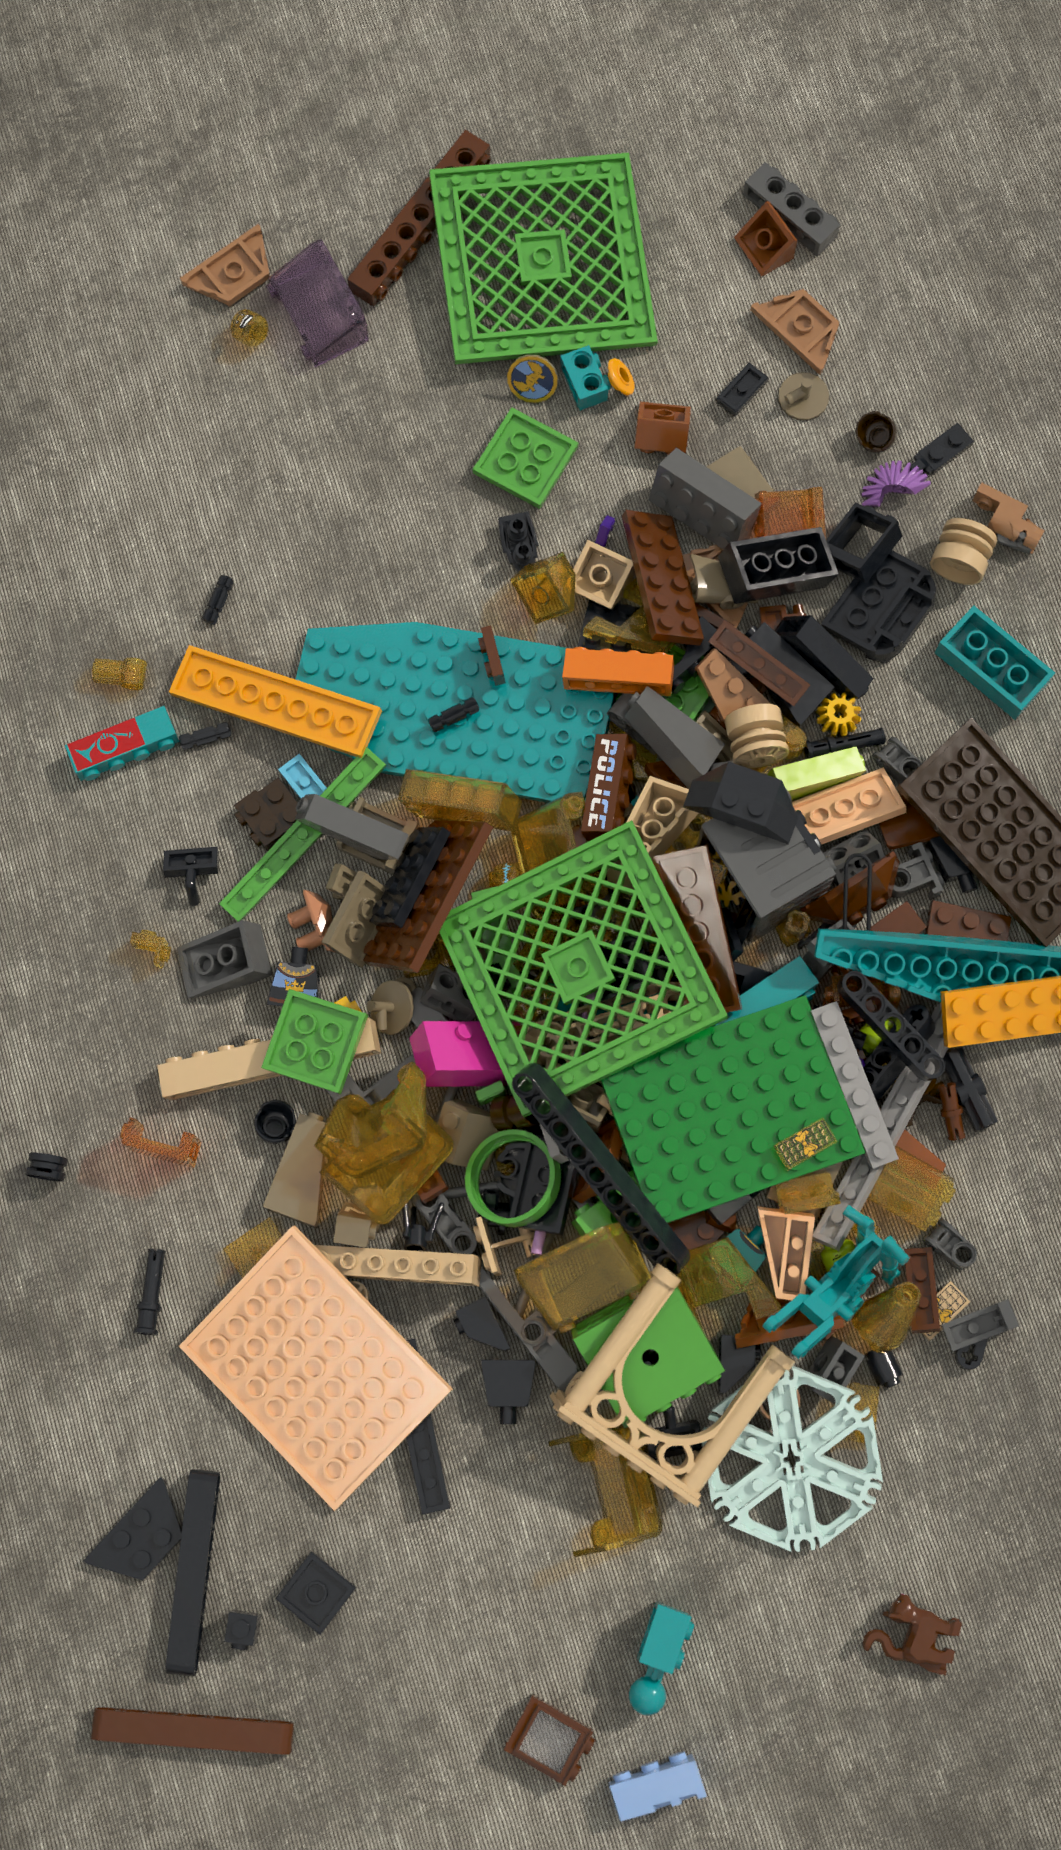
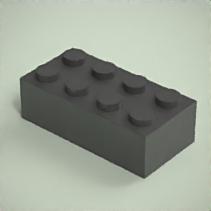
[649,448,762,550]

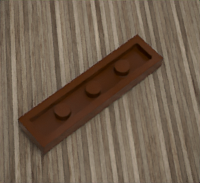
[708,620,810,706]

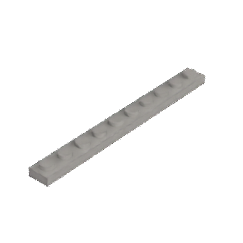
[812,1003,948,1251]

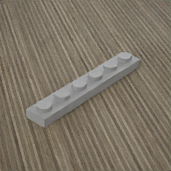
[811,1001,899,1169]

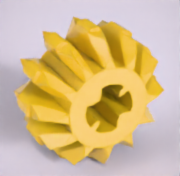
[816,693,861,737]

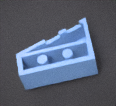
[609,1751,707,1821]

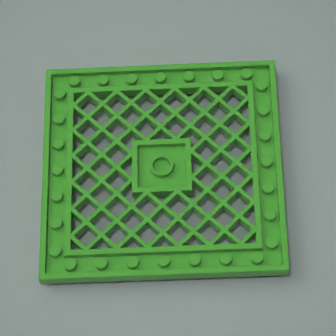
[429,153,658,364]
[439,820,729,1118]

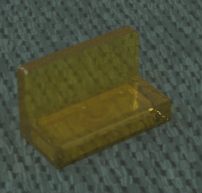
[844,1382,879,1443]

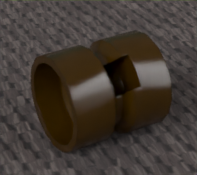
[490,1094,539,1131]

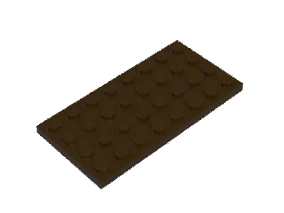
[896,717,1061,947]

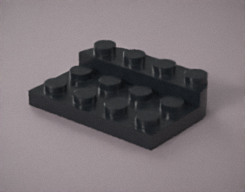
[821,550,936,663]

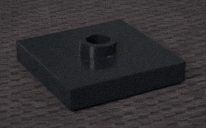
[275,1551,357,1635]

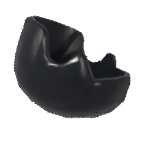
[254,1099,296,1145]

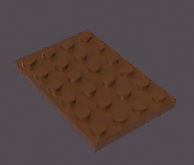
[363,820,493,973]

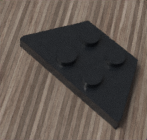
[83,1477,182,1580]

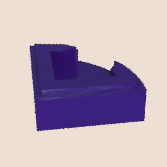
[595,515,616,547]

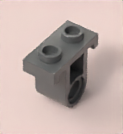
[891,842,944,900]

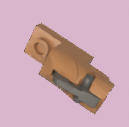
[973,482,1045,554]

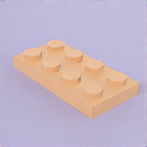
[792,767,906,845]

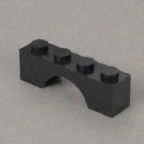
[632,616,723,699]

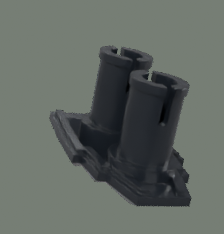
[498,511,539,576]

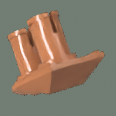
[287,890,335,953]

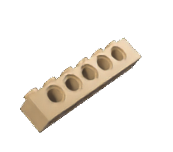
[314,1245,482,1286]

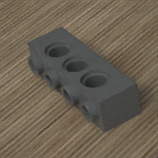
[743,162,840,257]

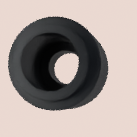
[866,1345,903,1389]

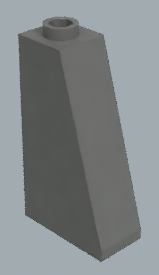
[624,686,725,789]
[295,794,409,860]

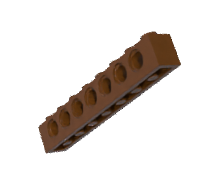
[347,129,491,307]

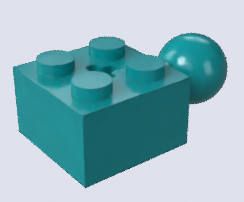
[629,1601,695,1716]

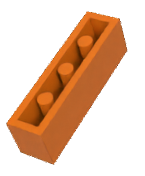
[562,647,674,696]

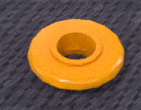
[608,358,635,396]

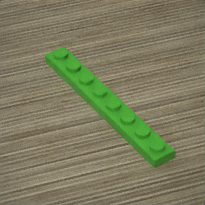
[219,747,386,922]

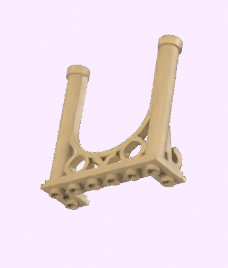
[550,1263,796,1507]

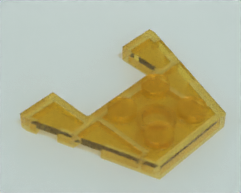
[583,578,676,653]
[674,1237,782,1329]

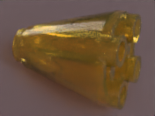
[851,1282,921,1353]

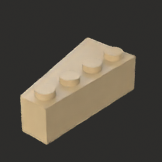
[606,776,698,889]

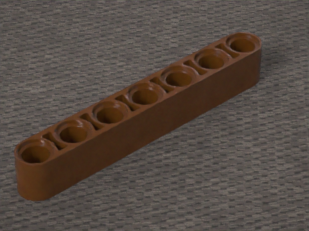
[91,1707,294,1755]

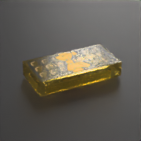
[773,1117,838,1170]

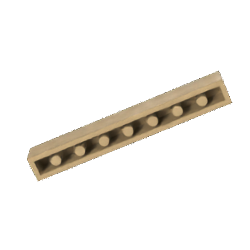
[157,1017,381,1100]

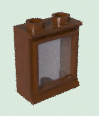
[503,1694,596,1786]

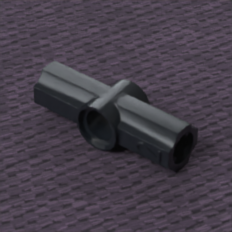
[943,1047,998,1132]

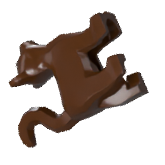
[862,1593,962,1676]

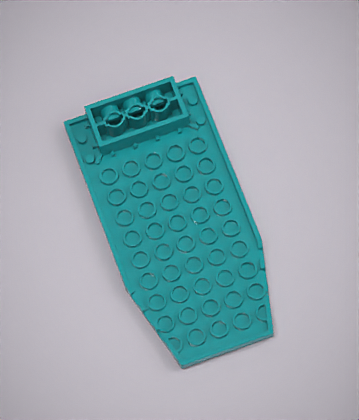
[295,622,617,809]

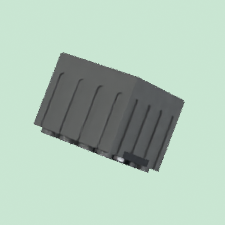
[696,788,836,943]

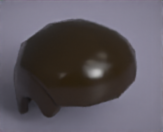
[855,411,897,453]

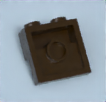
[234,777,298,852]

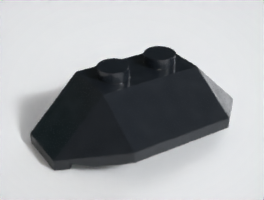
[683,762,798,845]

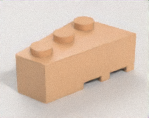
[757,1206,815,1300]

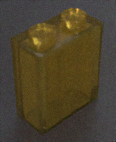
[867,1146,956,1232]

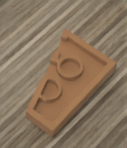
[695,648,771,742]

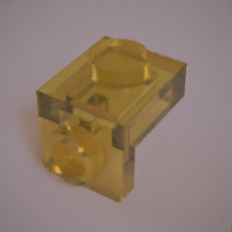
[130,930,171,969]

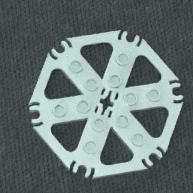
[702,1366,883,1552]

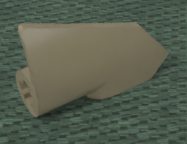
[690,554,759,609]

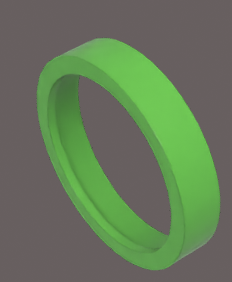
[465,1129,561,1227]

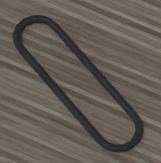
[843,853,872,931]

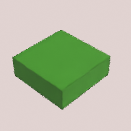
[475,1080,505,1106]

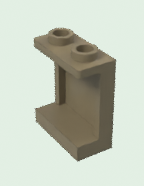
[335,797,419,875]

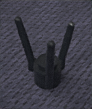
[400,1181,444,1252]

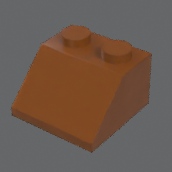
[634,401,691,455]

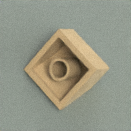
[565,540,635,610]

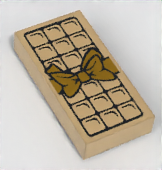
[910,1281,970,1341]

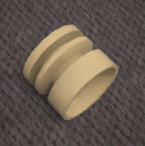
[930,518,997,585]
[725,704,789,769]

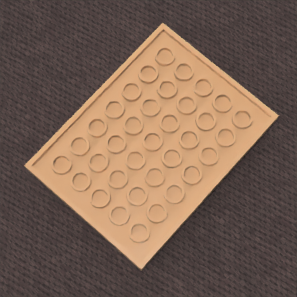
[179,1226,453,1511]

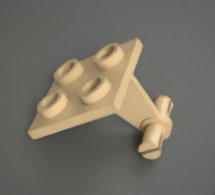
[473,1217,535,1276]

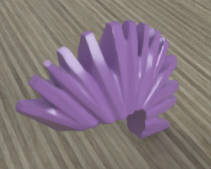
[862,461,931,507]

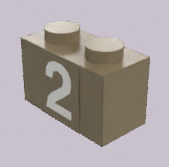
[333,1202,381,1248]

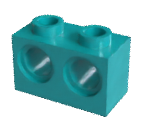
[560,345,611,411]

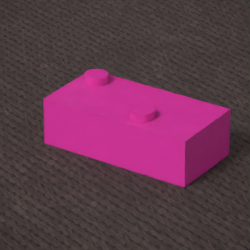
[409,1021,522,1087]

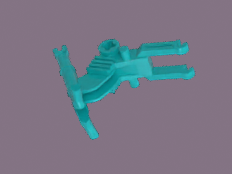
[762,1205,910,1359]

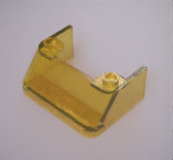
[548,1424,663,1557]

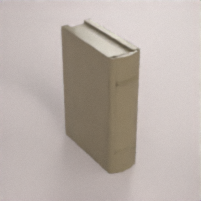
[706,446,781,521]

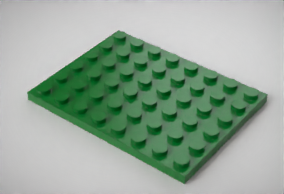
[600,995,866,1223]

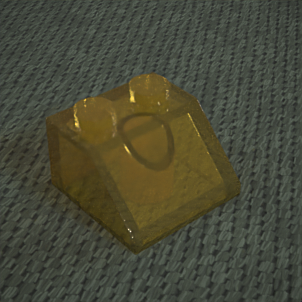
[510,552,576,625]

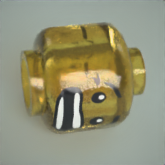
[230,309,269,347]

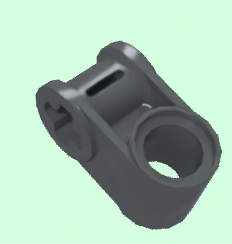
[872,736,922,784]
[922,1218,977,1270]

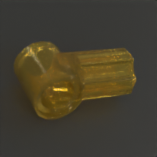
[92,657,147,690]
[775,910,811,947]

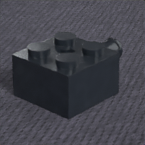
[597,936,670,1007]

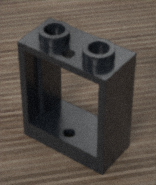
[826,502,902,583]

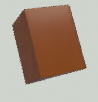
[734,201,797,276]

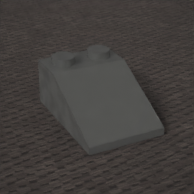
[177,920,272,999]

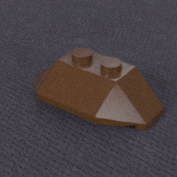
[800,851,900,926]

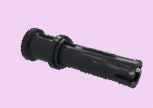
[803,727,886,759]
[133,1249,166,1336]

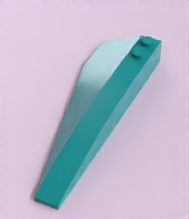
[814,929,1061,1003]

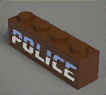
[581,734,637,842]

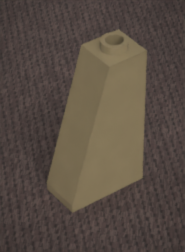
[263,1112,328,1229]

